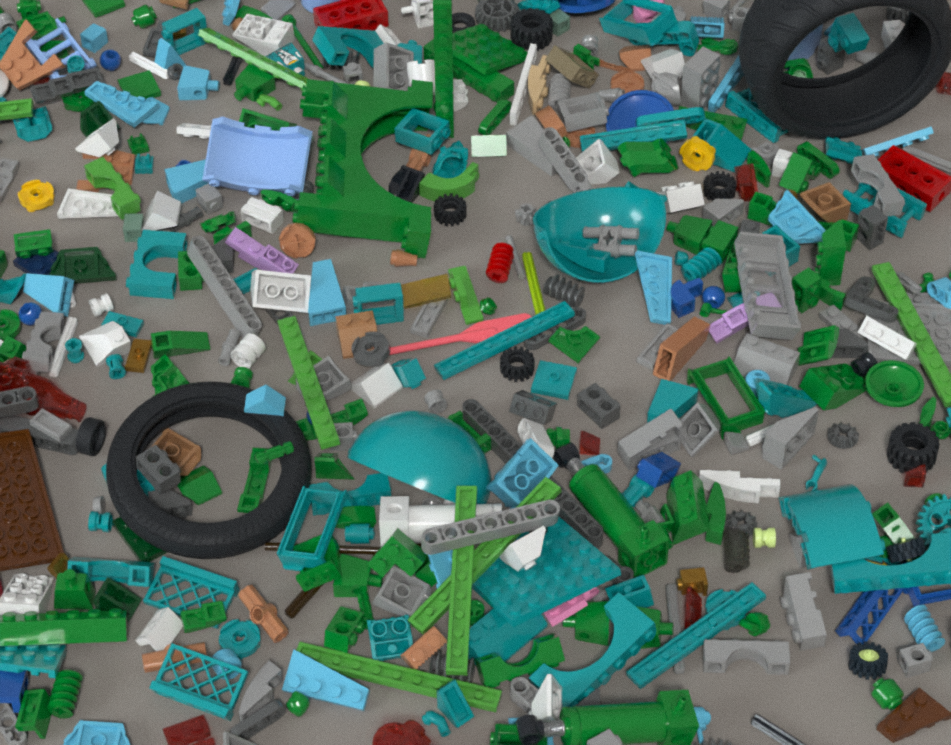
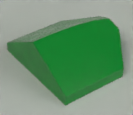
[177,465,222,505]

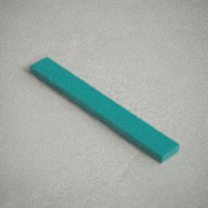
[434,301,575,380]
[626,582,766,689]

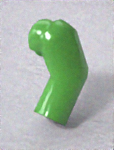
[256,94,283,111]

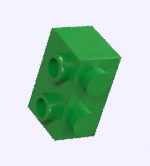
[701,220,739,263]
[792,267,822,314]

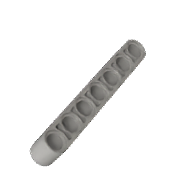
[187,236,262,338]
[421,500,560,555]

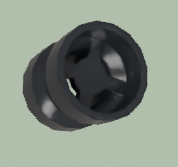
[851,352,877,378]

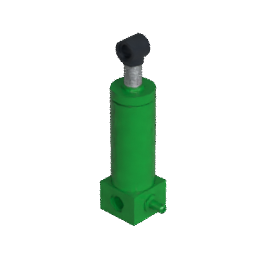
[553,442,669,578]
[516,689,699,745]

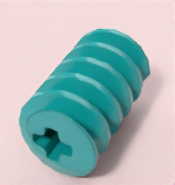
[681,247,722,282]

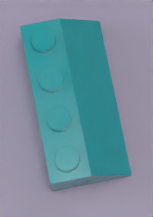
[468,609,548,665]

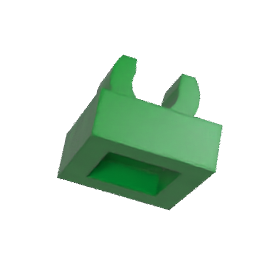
[127,133,150,155]

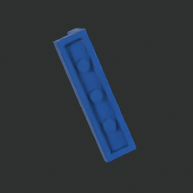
[835,588,903,645]

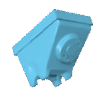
[486,438,559,507]

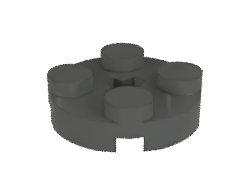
[351,331,390,366]

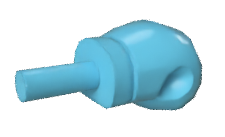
[694,707,711,744]

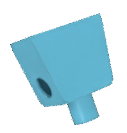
[177,65,220,100]

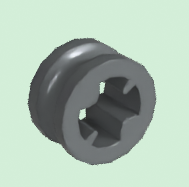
[167,63,183,80]

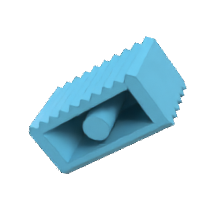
[690,16,725,38]

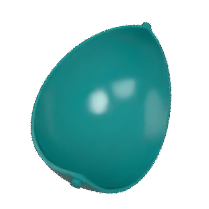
[533,187,667,283]
[347,410,492,504]

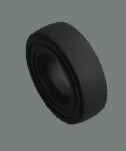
[452,12,475,33]

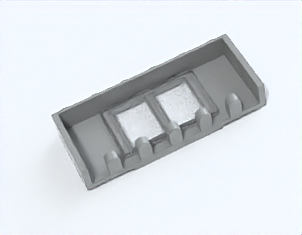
[734,232,801,340]

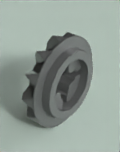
[827,421,859,449]
[725,510,758,538]

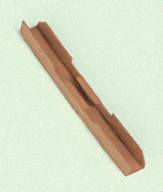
[594,60,633,73]

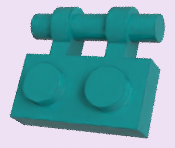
[825,137,862,164]

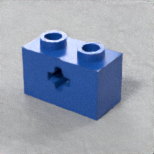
[636,452,681,488]

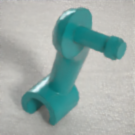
[806,455,827,491]

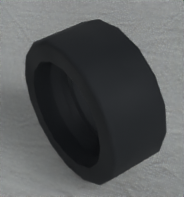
[76,417,106,457]

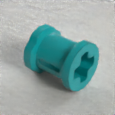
[65,338,84,363]
[106,354,126,379]

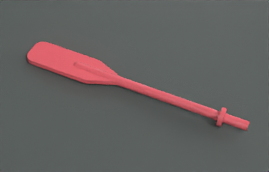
[373,313,531,355]

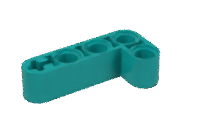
[629,21,699,57]

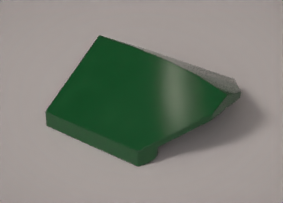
[80,101,120,138]
[93,577,142,622]

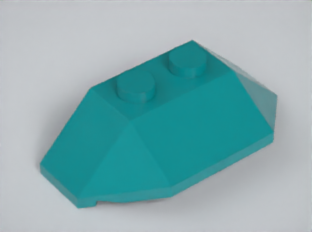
[754,378,817,418]

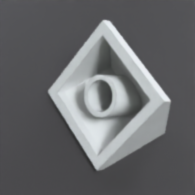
[641,49,685,81]
[142,191,182,232]
[351,363,403,409]

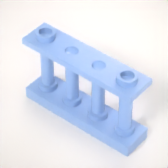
[25,18,97,80]

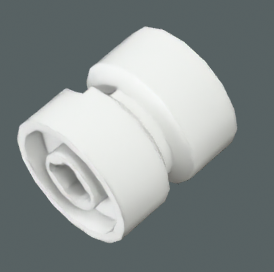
[230,333,266,369]

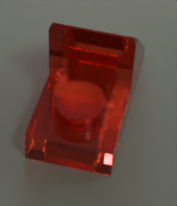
[734,163,758,202]

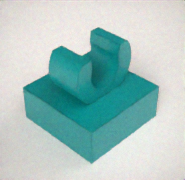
[135,154,154,174]

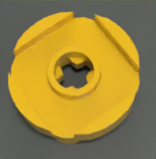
[680,136,716,171]
[18,180,55,212]

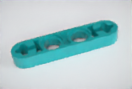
[636,107,705,127]

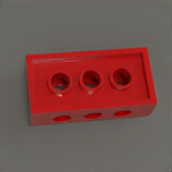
[313,0,389,31]
[878,145,951,212]

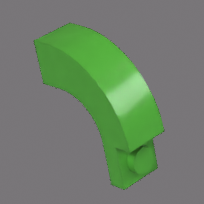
[419,162,480,201]

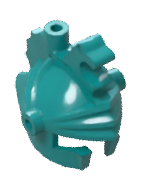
[432,140,468,178]

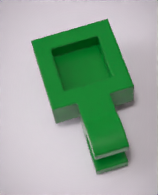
[573,44,600,70]

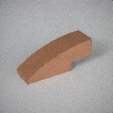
[534,106,568,138]

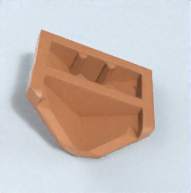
[619,45,651,72]

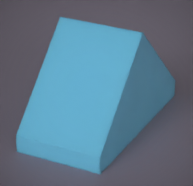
[154,38,186,69]
[244,385,286,416]

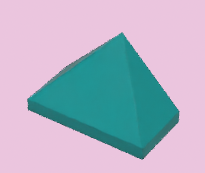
[437,680,475,728]

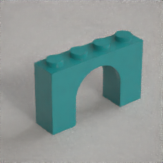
[312,26,384,68]
[126,230,188,299]

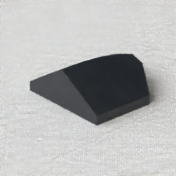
[389,165,425,203]

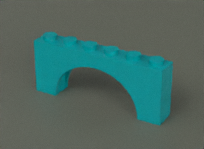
[829,532,951,594]
[529,592,657,708]

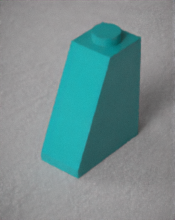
[647,379,699,423]

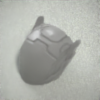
[651,71,681,106]

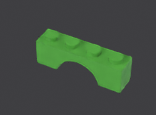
[84,157,141,220]

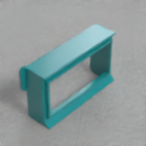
[599,0,677,46]
[276,486,354,571]

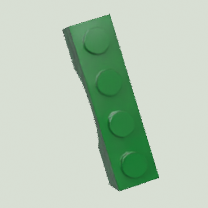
[474,633,565,688]

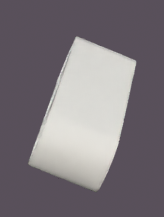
[517,418,554,458]

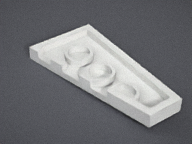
[57,188,118,219]

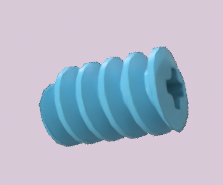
[904,605,945,652]

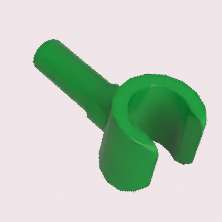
[699,303,727,317]

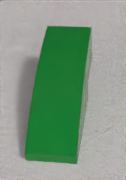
[705,481,726,545]

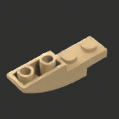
[528,55,552,115]

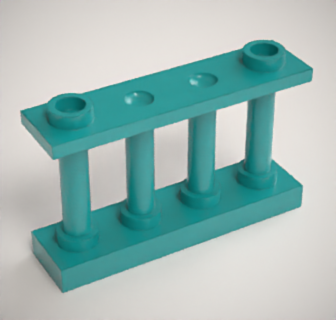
[843,183,927,238]

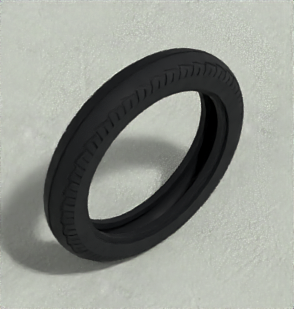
[106,382,312,559]

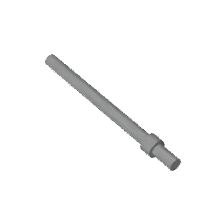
[304,62,349,84]

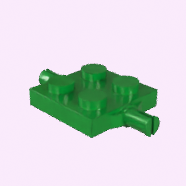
[16,11,66,40]

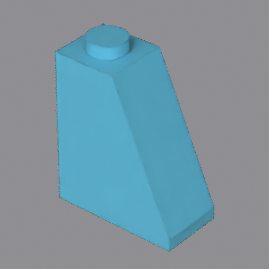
[23,273,74,317]

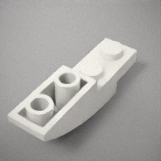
[699,470,780,503]

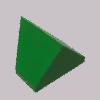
[314,453,355,480]

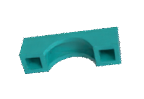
[309,473,391,516]
[67,557,154,587]

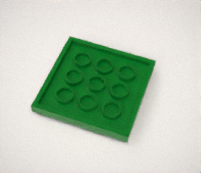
[453,24,528,75]

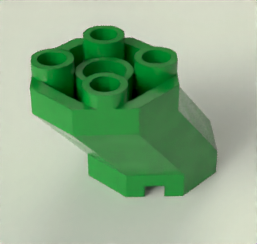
[618,138,679,178]

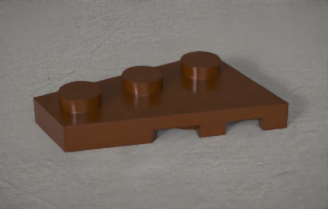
[876,688,951,743]

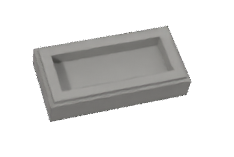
[29,408,73,442]

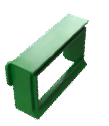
[687,356,765,440]

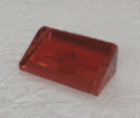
[684,586,702,630]

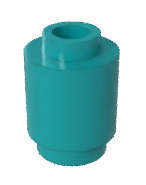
[345,524,375,544]

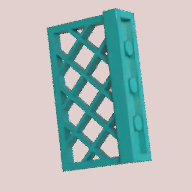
[725,88,788,143]
[143,556,240,629]
[149,643,249,721]

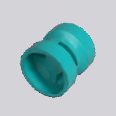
[67,55,85,73]
[88,511,113,533]

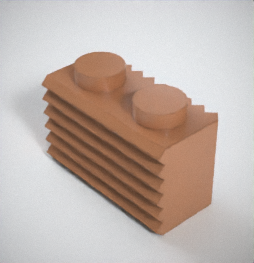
[400,626,447,670]

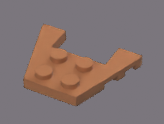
[0,20,65,90]
[76,150,136,192]

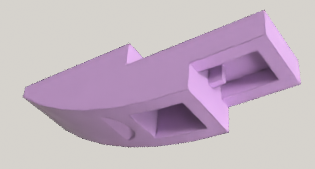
[225,227,299,274]
[709,293,782,344]

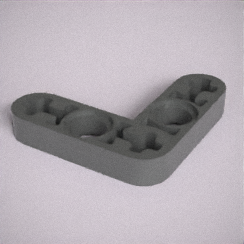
[845,276,898,322]

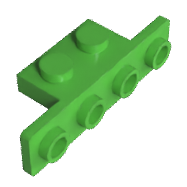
[448,266,484,325]

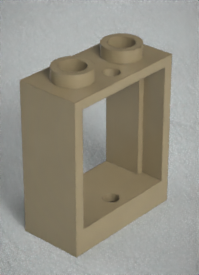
[545,45,599,89]

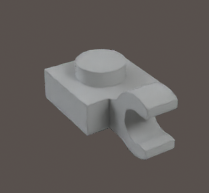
[635,499,666,523]

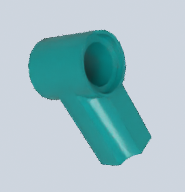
[622,474,655,508]

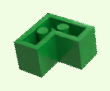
[779,152,822,194]
[367,528,428,578]

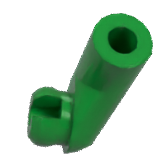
[919,272,935,293]

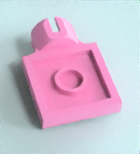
[543,587,600,627]

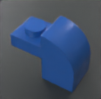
[671,278,703,318]

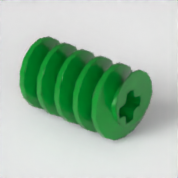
[47,670,83,719]

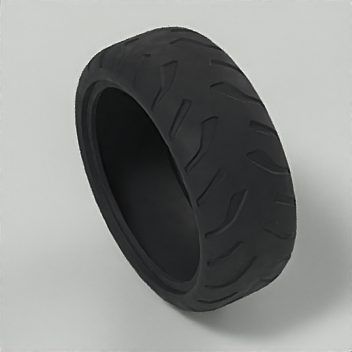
[739,0,951,139]

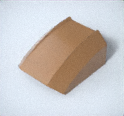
[151,428,201,476]

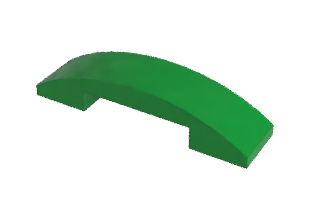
[296,398,368,441]
[237,447,271,513]

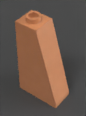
[653,316,711,381]

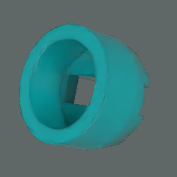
[674,250,689,266]

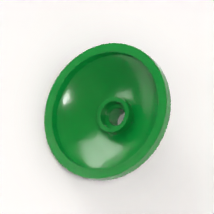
[865,360,924,407]

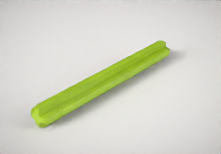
[522,252,545,315]

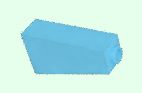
[164,159,209,204]
[308,259,346,326]

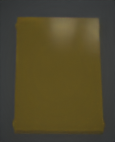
[401,273,452,309]

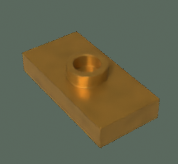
[125,338,152,373]

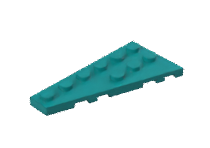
[0,644,67,678]

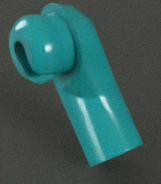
[422,711,451,737]

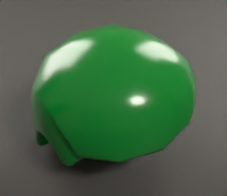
[788,63,813,78]

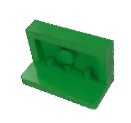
[13,229,54,259]

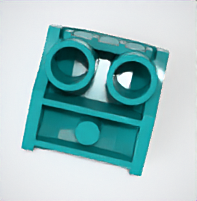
[13,106,53,142]
[367,615,413,661]

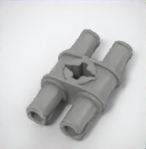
[583,224,639,258]

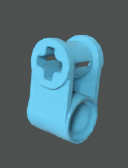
[927,277,951,309]

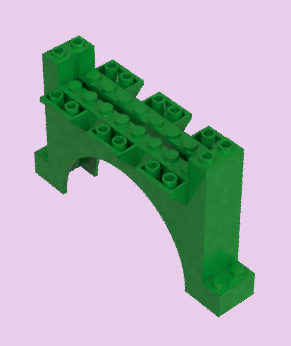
[292,79,433,258]

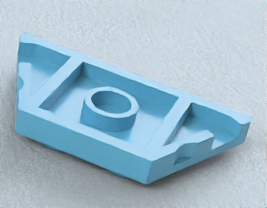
[768,190,826,244]
[63,720,130,745]

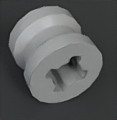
[424,390,447,414]

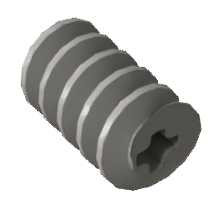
[548,73,571,112]

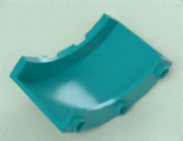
[778,484,885,570]

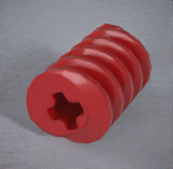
[486,242,514,283]

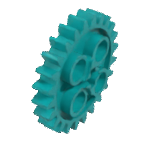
[915,494,951,547]

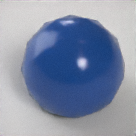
[100,50,121,71]
[702,286,725,309]
[19,302,42,326]

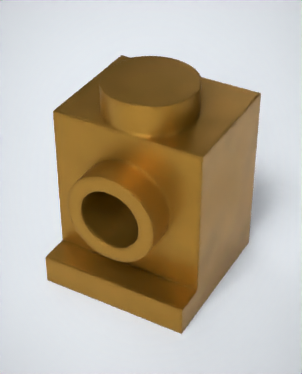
[676,567,708,596]

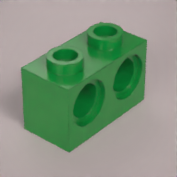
[178,251,205,291]
[324,606,366,653]

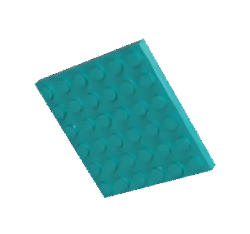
[472,517,621,627]

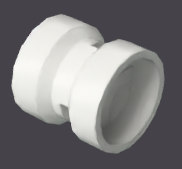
[89,293,114,317]

